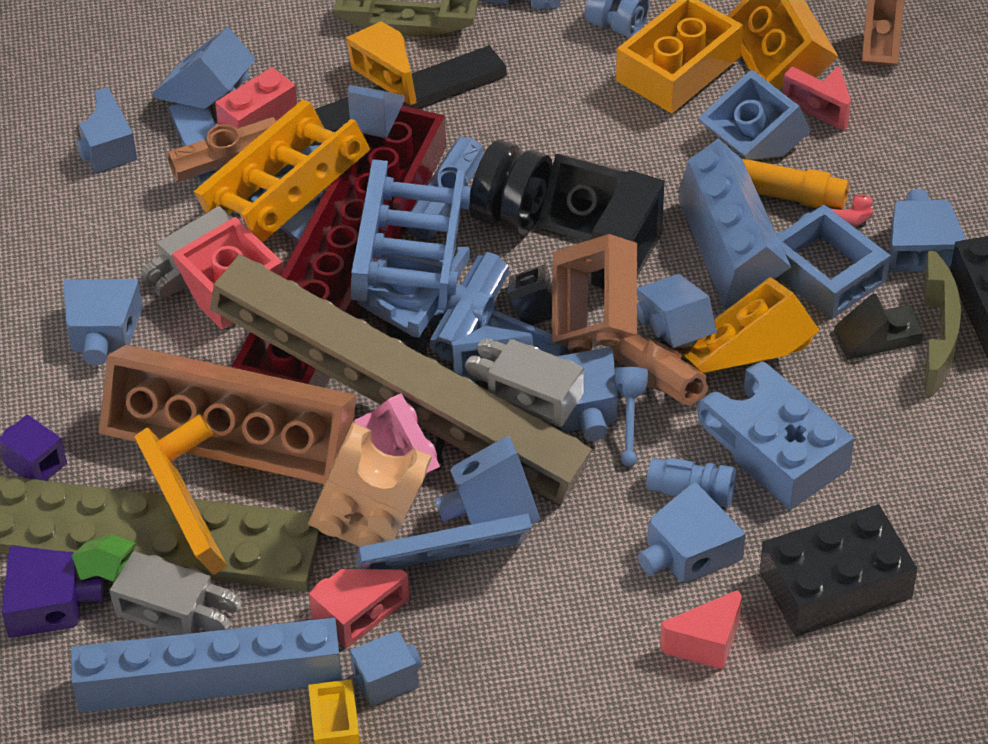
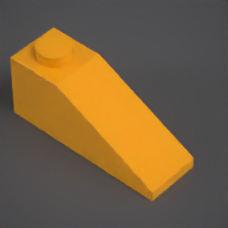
[346,21,417,105]

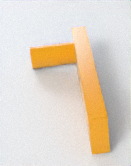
[134,414,227,575]

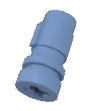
[647,458,736,508]

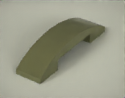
[334,0,479,36]
[924,251,961,396]

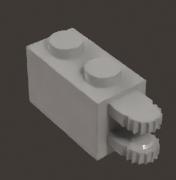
[140,206,232,299]
[465,338,584,427]
[110,551,242,635]

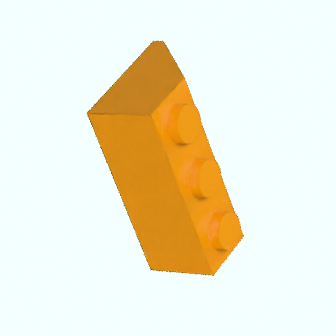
[727,0,839,90]

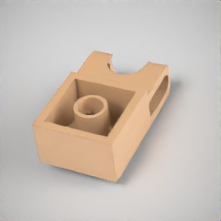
[307,422,433,547]

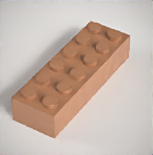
[98,345,357,484]

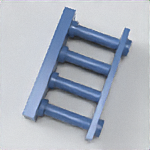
[351,159,471,311]

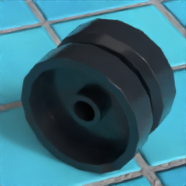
[469,140,552,235]

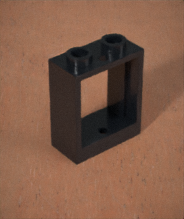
[591,170,665,289]

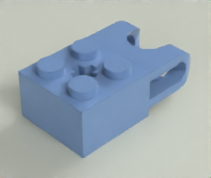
[697,361,854,510]

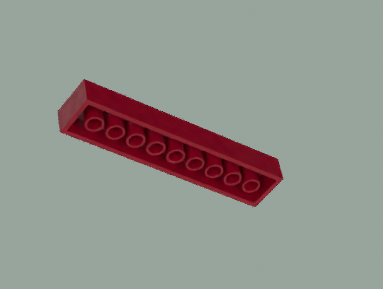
[231,106,446,388]

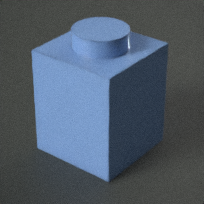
[350,630,422,707]

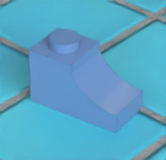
[76,87,138,173]

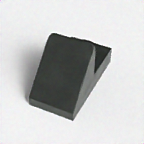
[834,293,924,360]

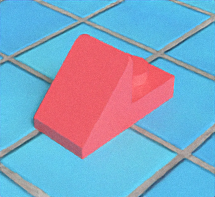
[782,66,851,131]

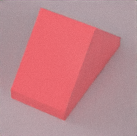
[660,590,742,669]

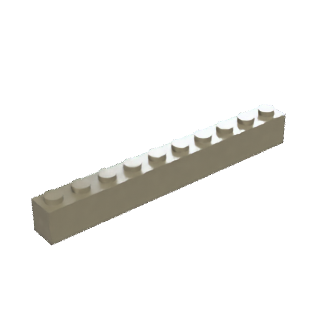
[210,254,592,505]

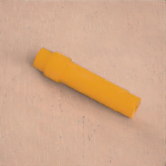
[741,158,850,210]

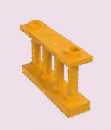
[193,99,370,243]

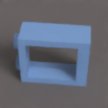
[776,205,890,320]

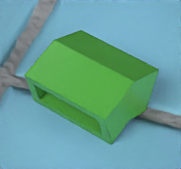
[72,534,136,582]

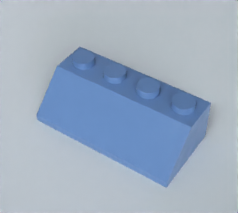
[678,138,791,310]

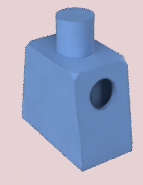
[889,189,966,272]
[63,279,143,365]
[558,347,618,441]
[434,436,541,525]
[638,482,746,583]

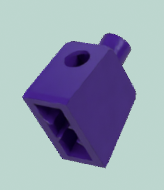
[2,546,105,638]

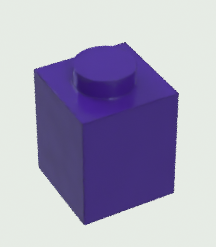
[0,414,67,481]

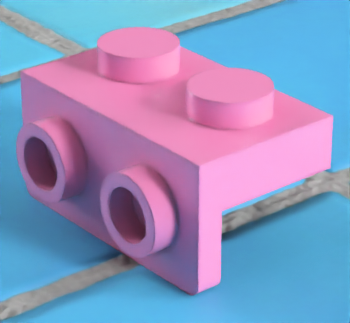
[353,393,440,477]

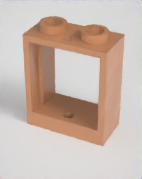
[552,234,637,353]

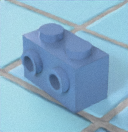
[637,274,717,348]

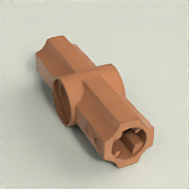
[166,117,276,182]
[608,332,709,406]

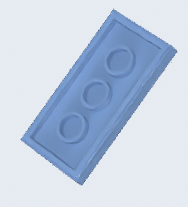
[355,513,532,569]

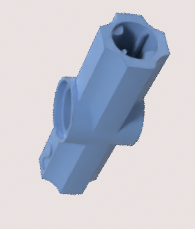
[407,136,484,241]
[430,252,509,362]

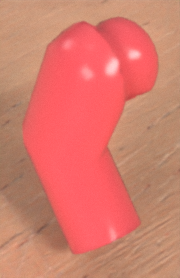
[831,194,874,228]

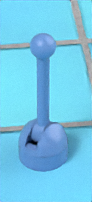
[615,367,648,467]

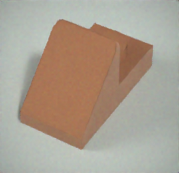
[861,0,904,66]

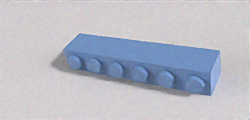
[71,618,342,713]

